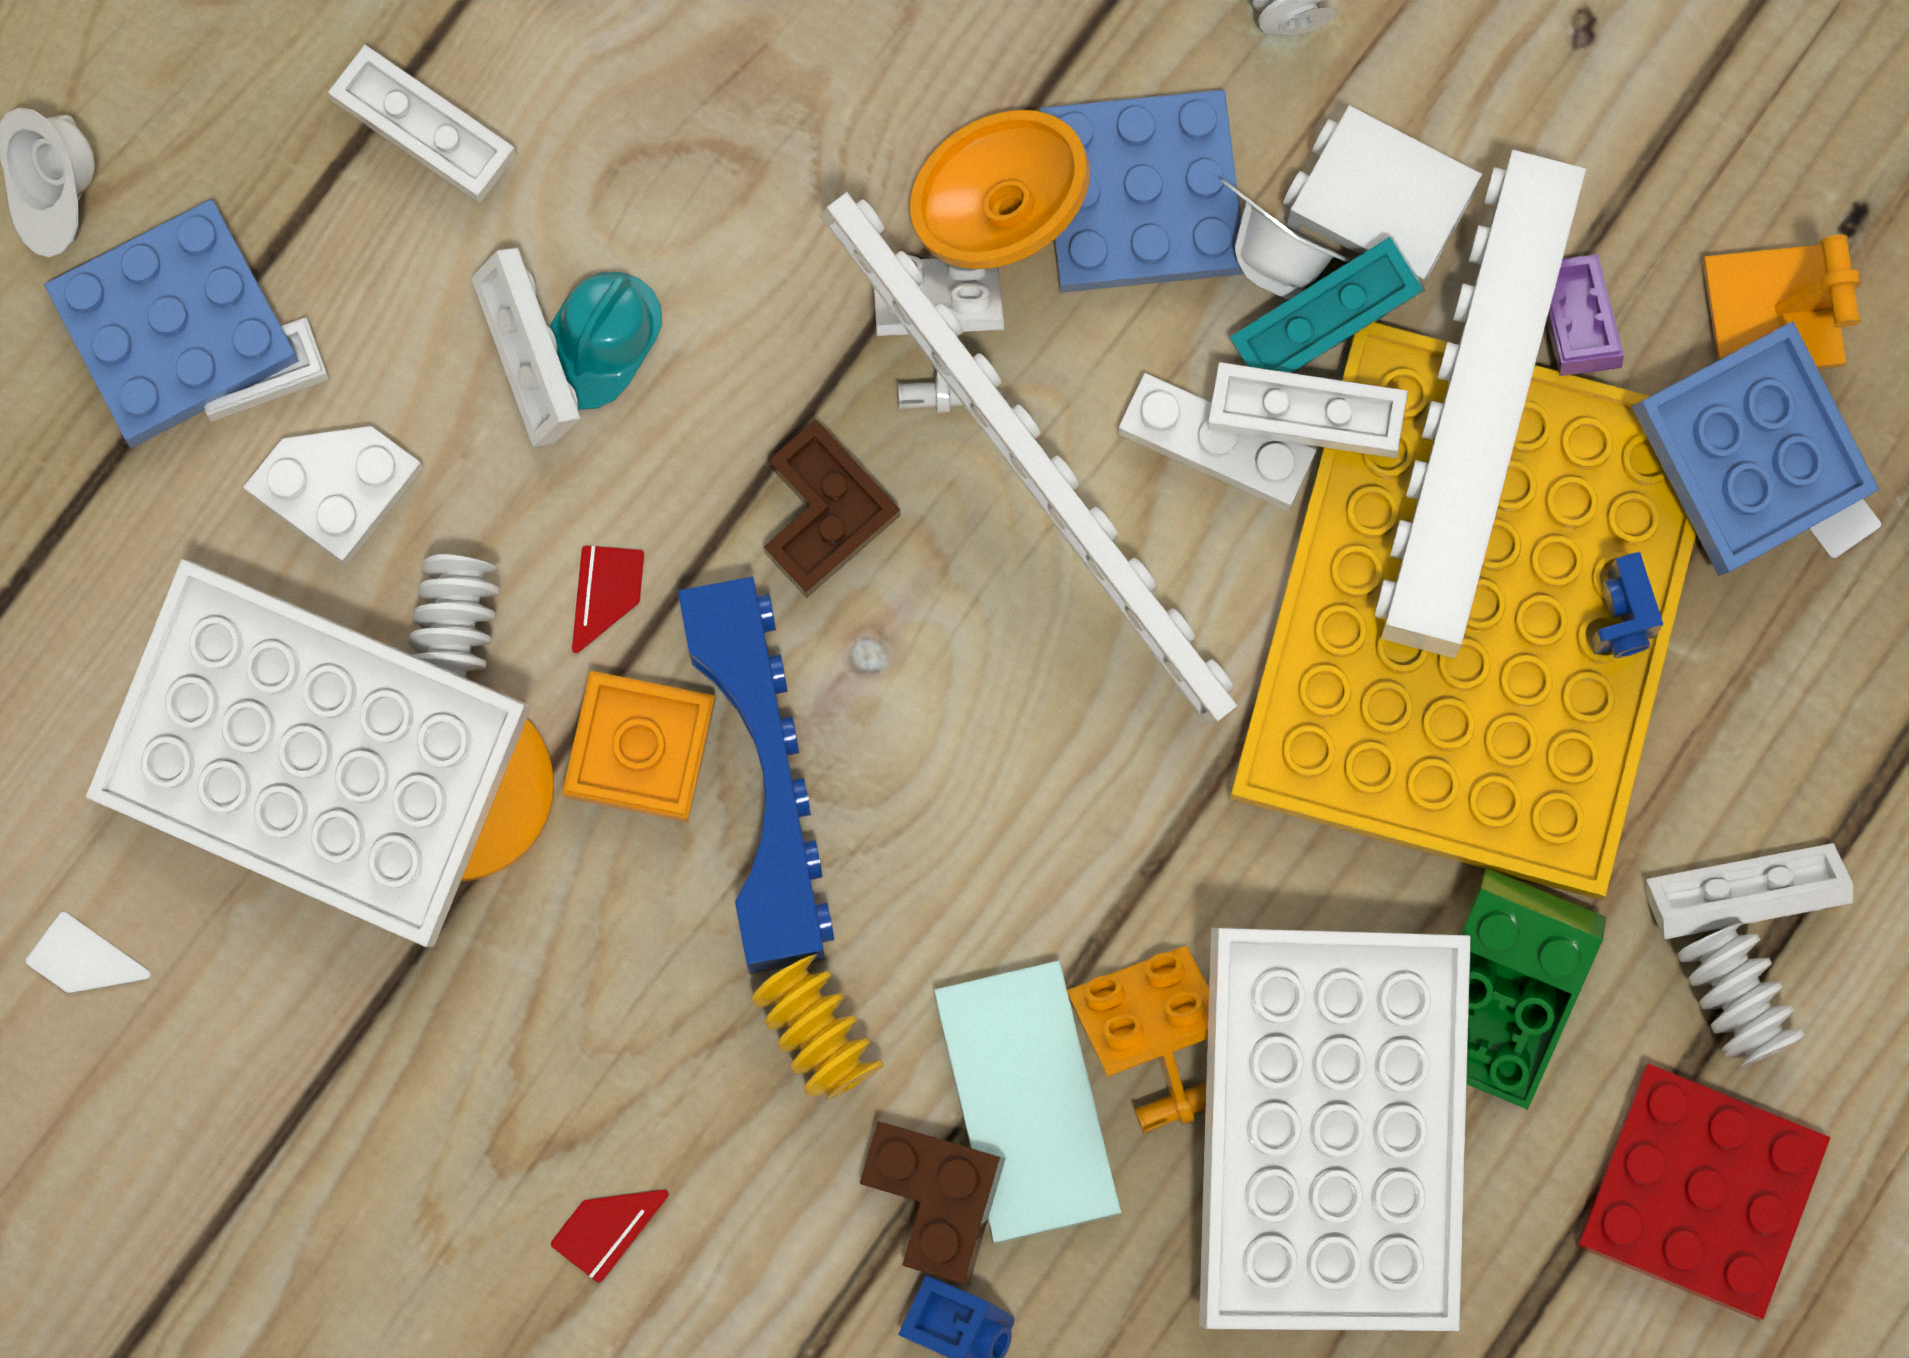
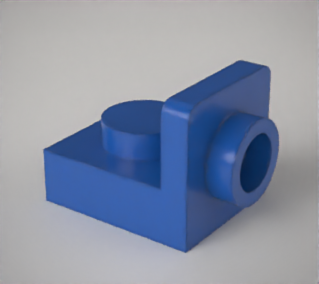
[1591,552,1663,658]
[898,1275,1015,1358]

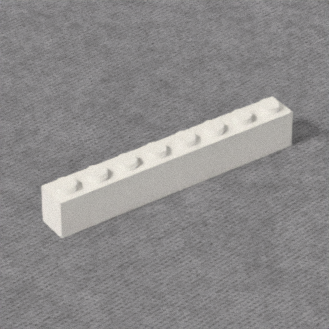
[1374,149,1586,658]

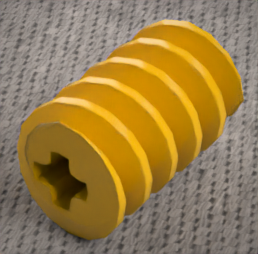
[751,954,884,1100]

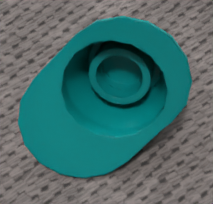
[549,272,662,410]

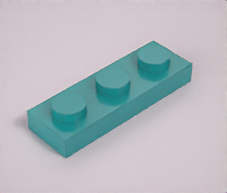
[1230,236,1426,373]

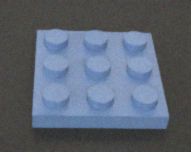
[1040,90,1244,293]
[44,199,299,448]
[1631,321,1879,576]

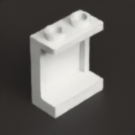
[1283,105,1482,298]

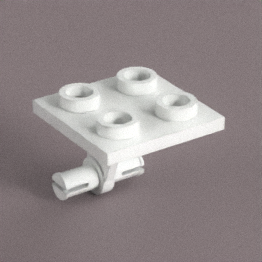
[874,255,1004,413]

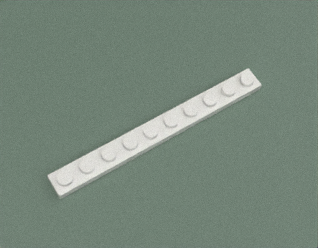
[820,192,1237,724]

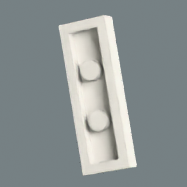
[328,45,517,203]
[471,248,581,447]
[1208,362,1408,458]
[1118,373,1317,511]
[1646,843,1853,939]

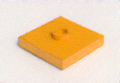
[562,671,716,823]

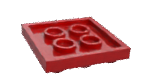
[1576,1063,1831,1321]

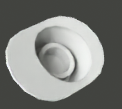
[0,107,95,257]
[1221,179,1349,300]

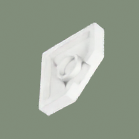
[243,426,423,567]

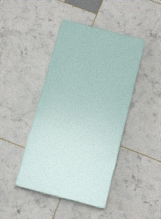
[934,960,1121,1245]

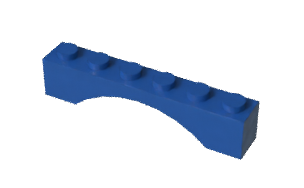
[678,577,835,974]

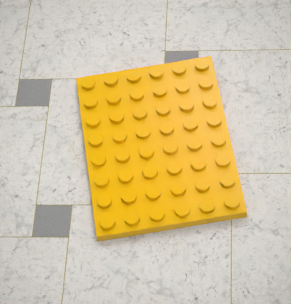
[1229,322,1696,900]

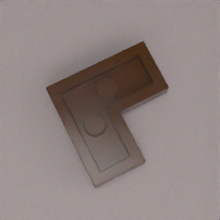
[764,419,901,598]
[860,1121,1006,1285]

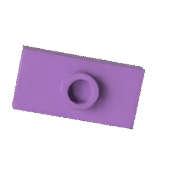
[1546,254,1624,376]

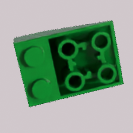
[1457,867,1606,1110]

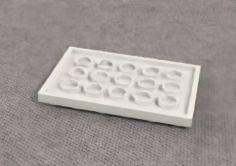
[86,559,532,947]
[1199,928,1470,1331]

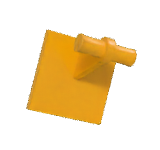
[1703,234,1861,369]
[1067,945,1209,1134]

